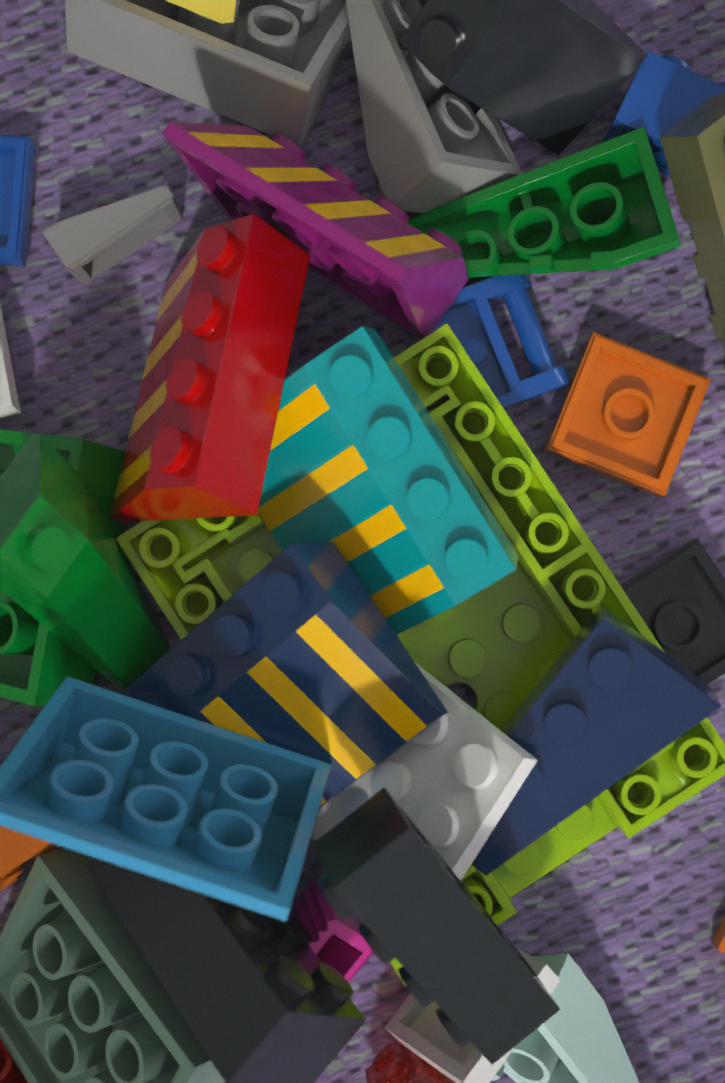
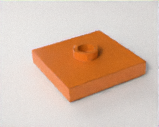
[543,332,711,498]

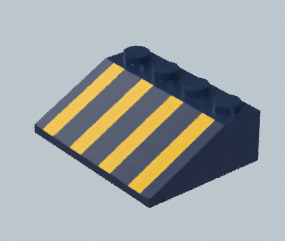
[120,542,448,809]

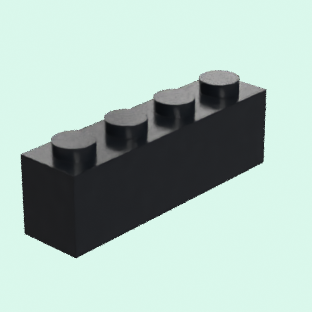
[311,787,560,1065]

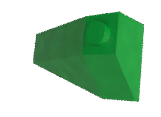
[0,434,171,692]

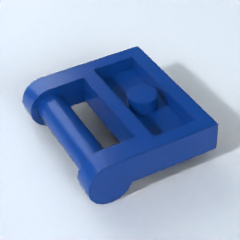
[433,274,571,410]

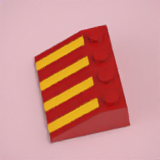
[109,214,310,523]

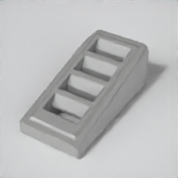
[41,185,183,285]

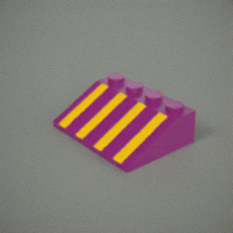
[162,121,468,340]

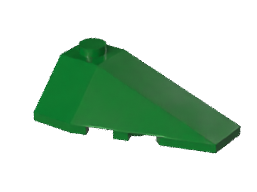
[407,127,681,278]

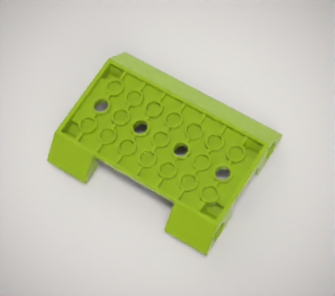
[116,323,725,987]

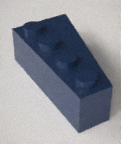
[471,605,722,876]

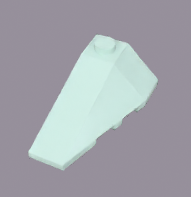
[492,953,639,1083]

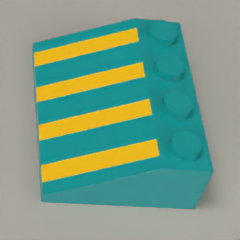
[258,326,518,635]

